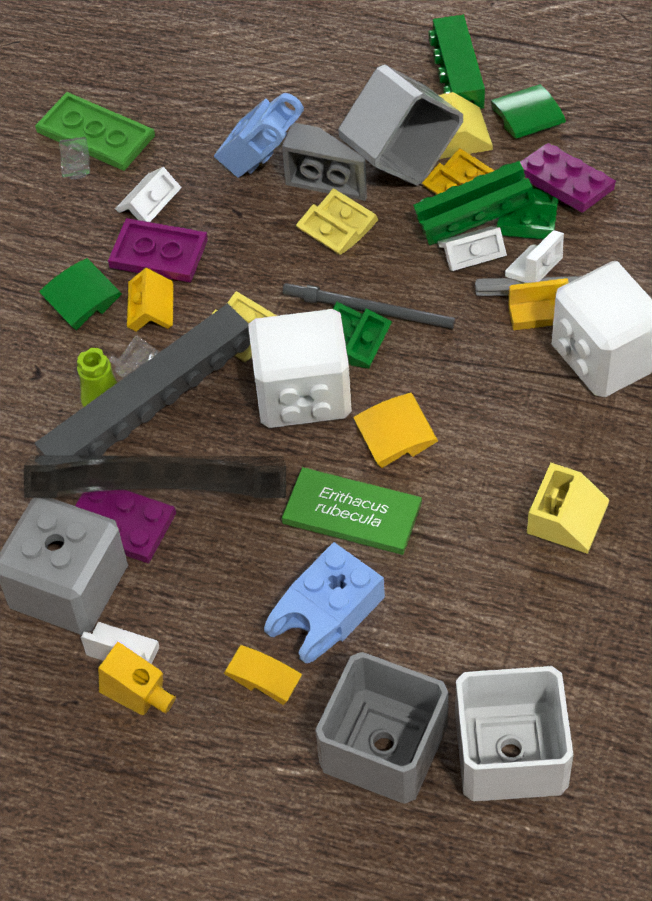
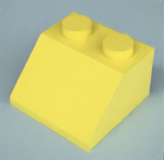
[439,92,493,159]

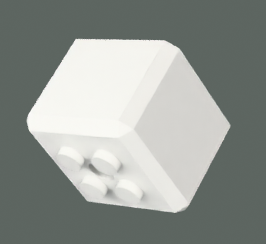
[551,261,652,397]
[248,309,352,428]
[455,666,573,801]

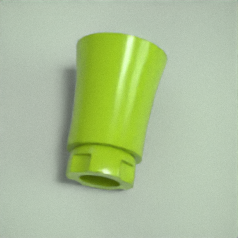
[77,348,118,407]

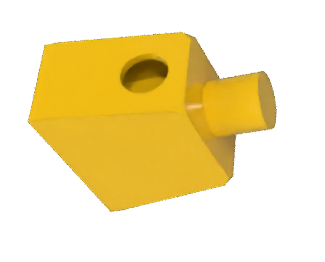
[98,642,176,715]

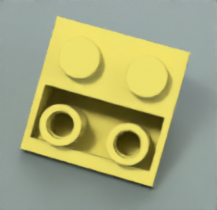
[527,463,609,554]

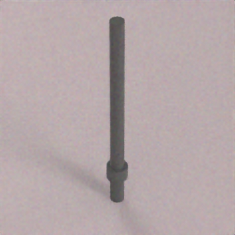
[283,283,455,329]

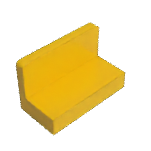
[127,268,173,332]
[508,278,569,331]

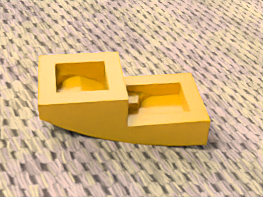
[223,645,302,705]

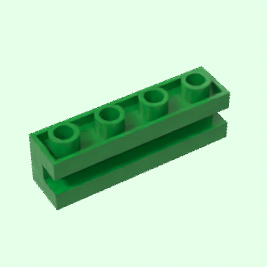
[428,14,485,109]
[413,161,535,246]

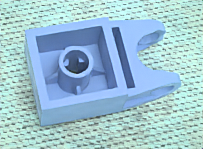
[214,93,304,178]
[264,542,385,663]

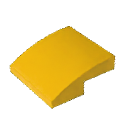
[422,148,495,195]
[353,393,438,468]

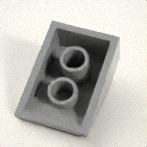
[282,123,367,201]

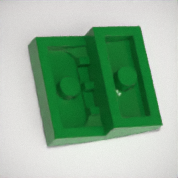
[491,84,566,139]
[497,189,558,239]
[39,258,122,331]
[333,302,392,368]

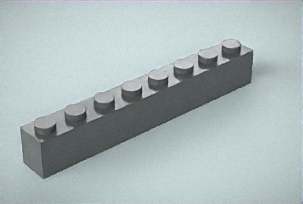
[34,303,251,482]

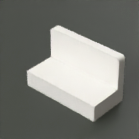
[115,167,181,222]
[438,226,507,271]
[505,230,564,283]
[81,622,159,664]

